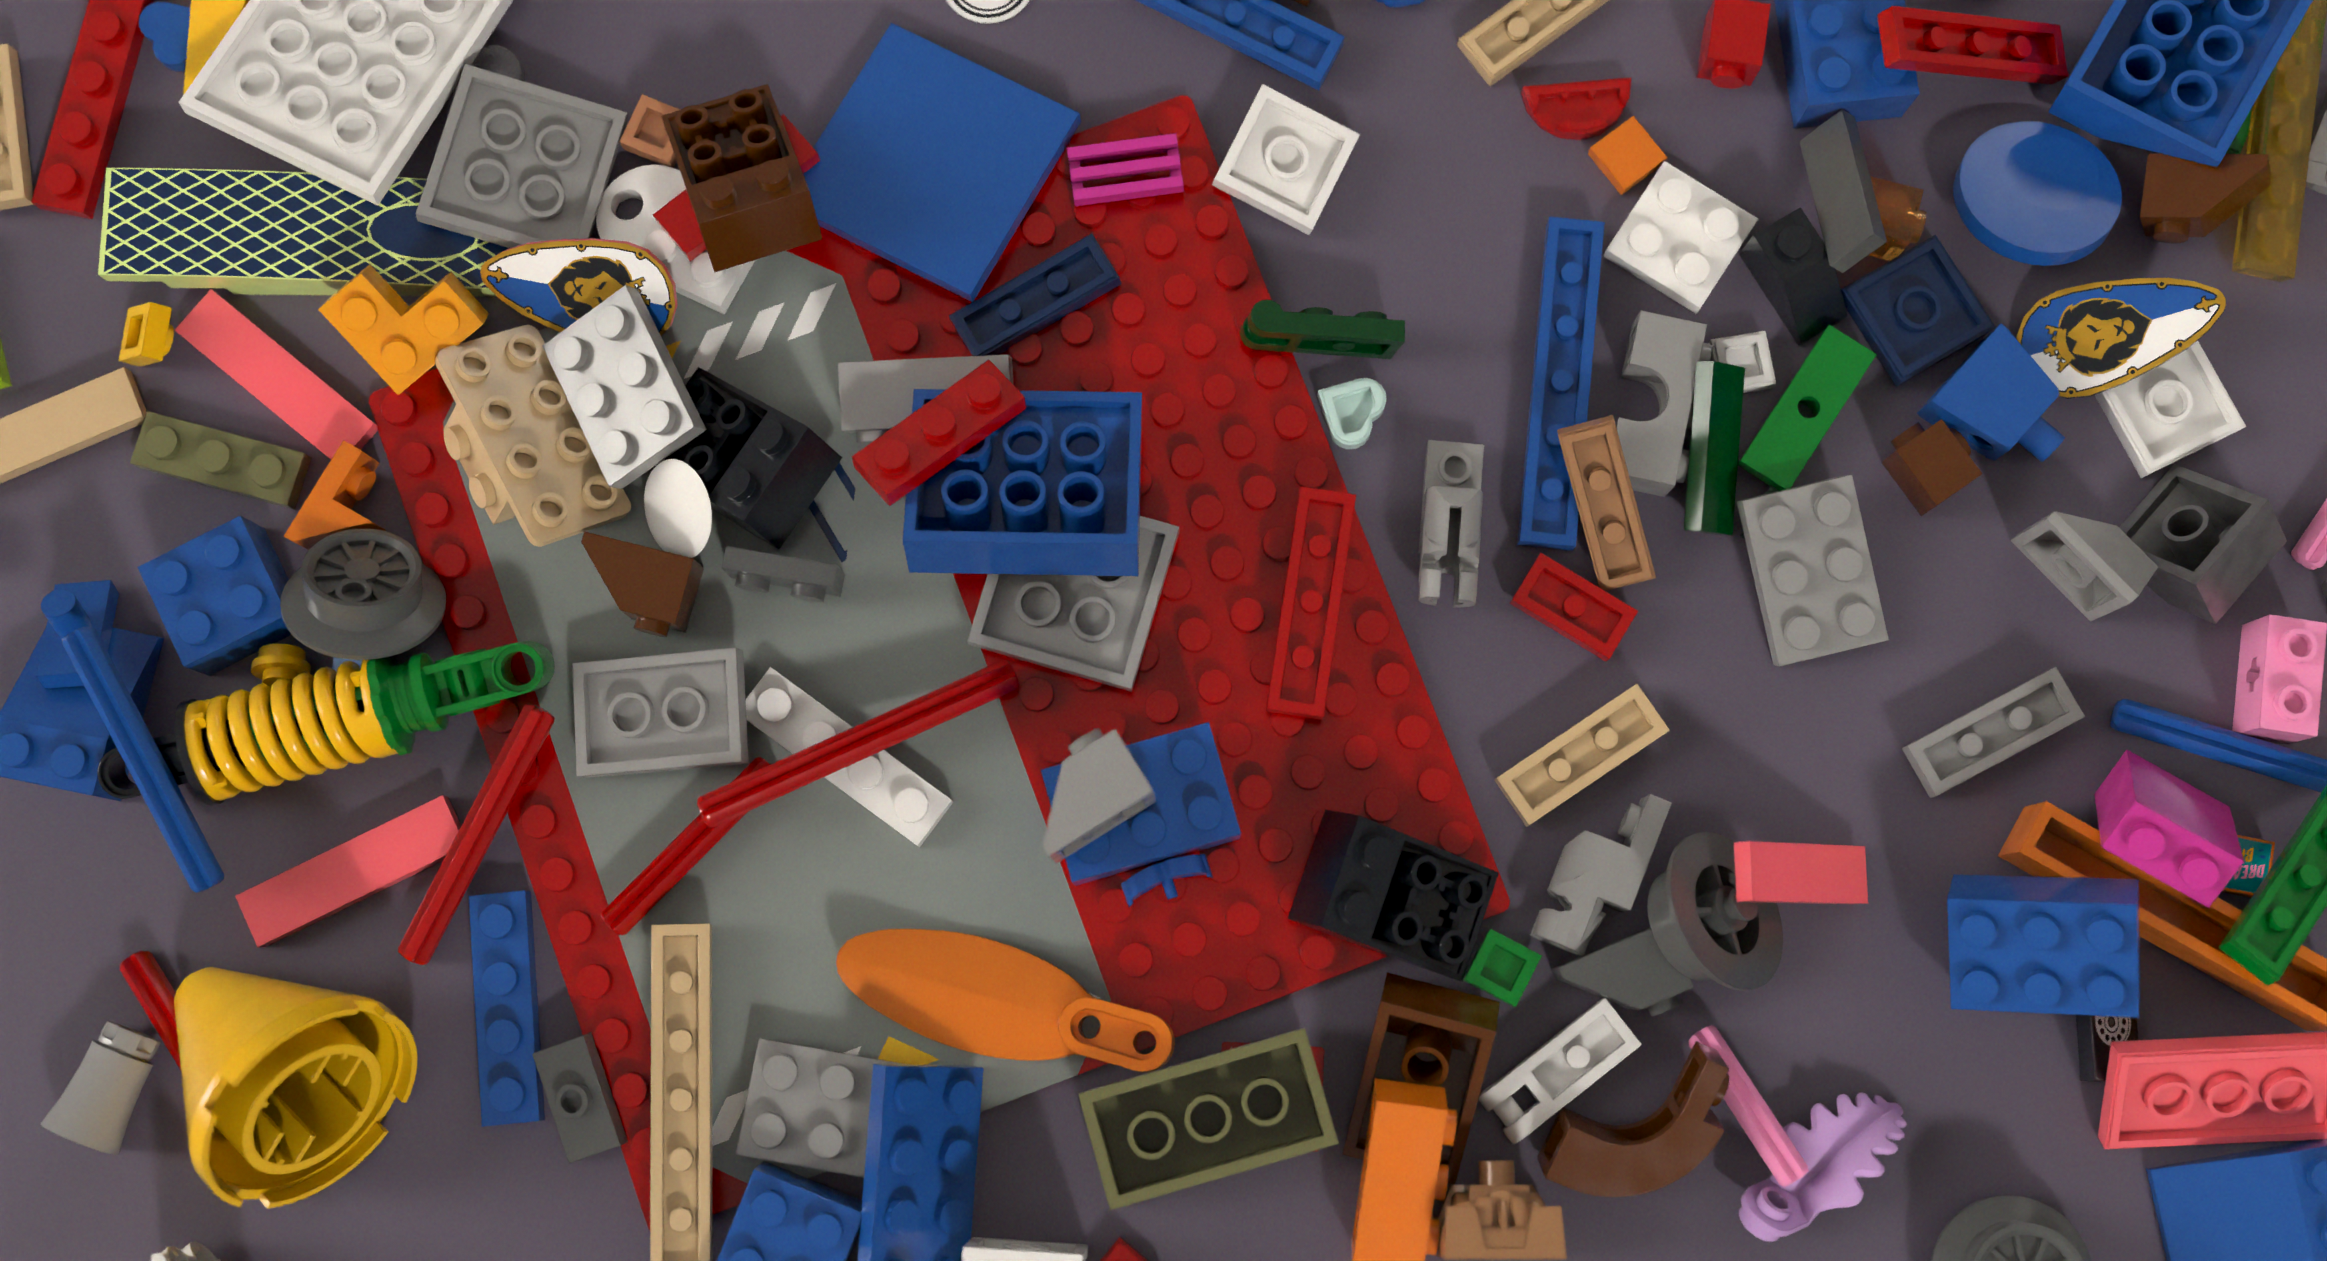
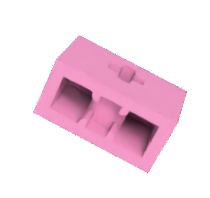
[2232,614,2327,744]

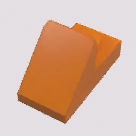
[284,440,386,550]

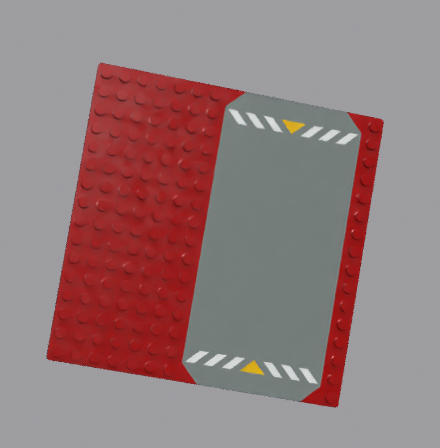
[369,95,1510,1230]

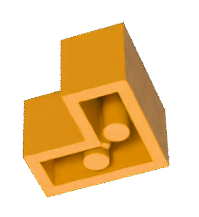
[318,264,489,395]

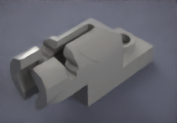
[1418,440,1484,608]
[1530,794,1672,956]

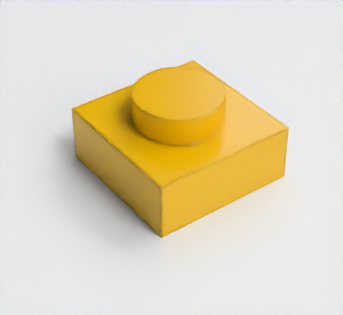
[118,302,174,367]

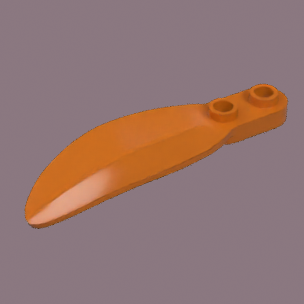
[836,929,1175,1072]

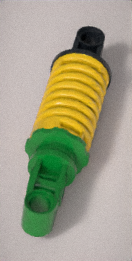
[97,641,555,806]

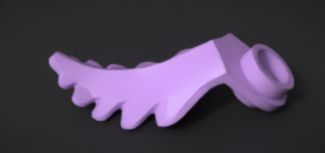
[1739,1092,1907,1242]

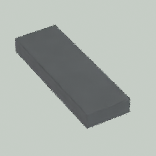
[1800,109,1887,273]

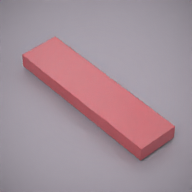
[174,289,378,460]
[235,795,461,948]

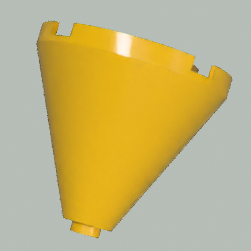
[174,967,418,1209]

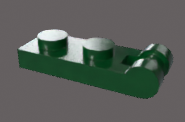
[1240,299,1405,359]

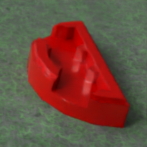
[1521,77,1632,140]

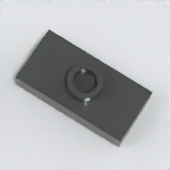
[532,1033,628,1164]

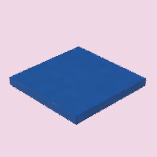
[803,23,1081,302]

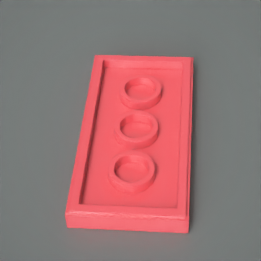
[2098,1032,2327,1149]

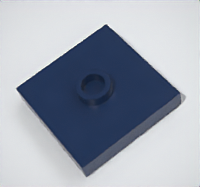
[1841,235,1996,387]

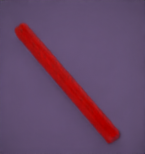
[697,660,1019,827]

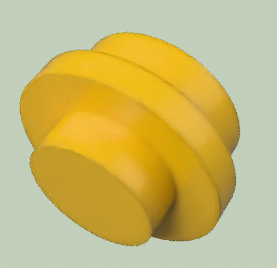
[251,644,311,686]

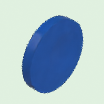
[1953,121,2122,266]

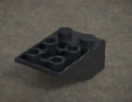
[651,367,843,549]
[1287,810,1499,982]

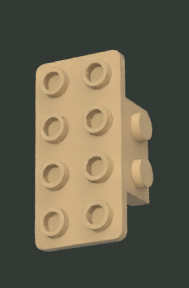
[435,325,631,547]

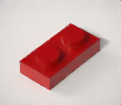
[1509,553,1638,662]

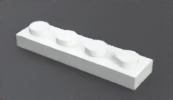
[746,667,953,847]

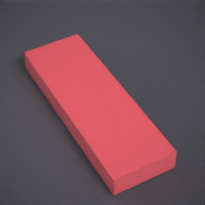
[1734,841,1868,904]

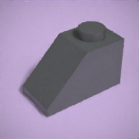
[1551,926,1694,1016]

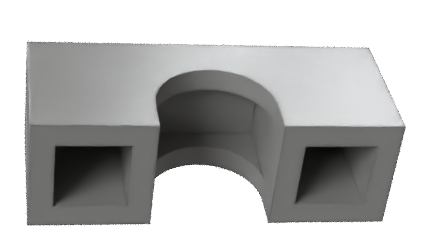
[1615,310,1712,497]

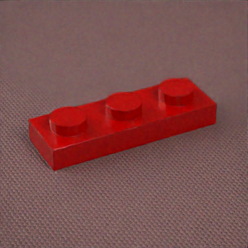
[852,360,1026,506]

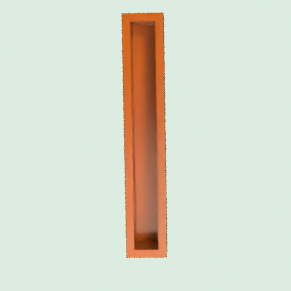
[1998,801,2327,1031]

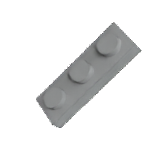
[1902,667,2085,798]

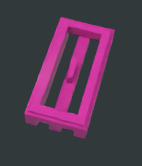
[1067,133,1184,206]

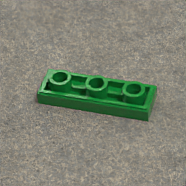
[1738,324,1877,491]

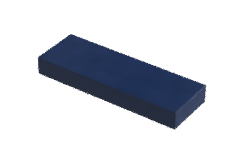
[949,233,1121,356]

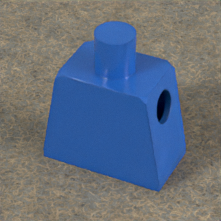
[1917,323,2065,462]

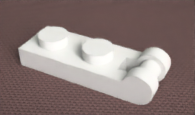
[1478,998,1642,1144]

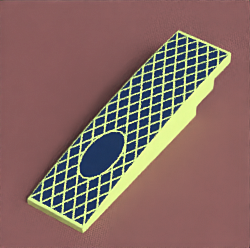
[98,168,510,297]

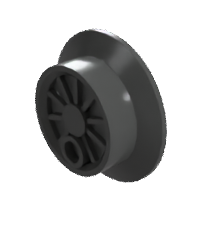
[280,529,446,660]
[1648,832,1783,991]
[1931,1195,2091,1261]

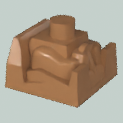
[1434,1161,1566,1259]

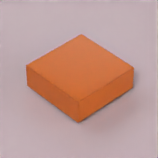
[1587,116,1667,195]

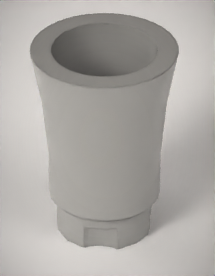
[40,1020,161,1155]

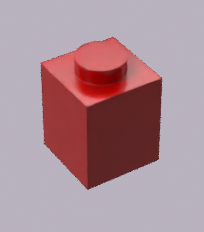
[1696,0,1771,89]

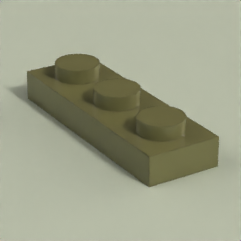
[130,411,312,510]

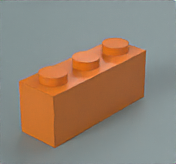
[1351,1078,1457,1261]

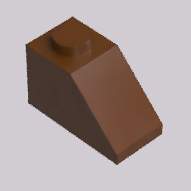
[2140,153,2272,243]
[581,531,704,637]

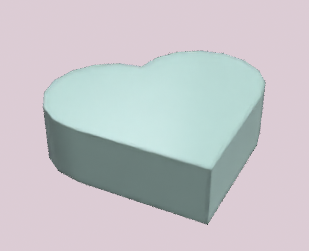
[1317,378,1387,450]

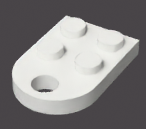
[596,165,755,315]

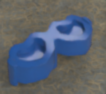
[1121,854,1213,907]

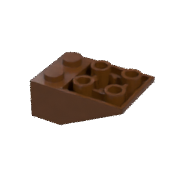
[661,84,823,273]

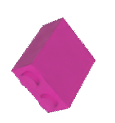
[2094,750,2244,908]

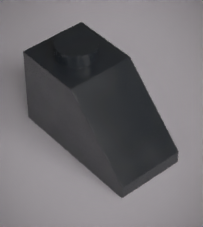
[1739,207,1848,346]

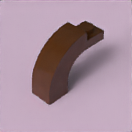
[1537,1041,1729,1197]

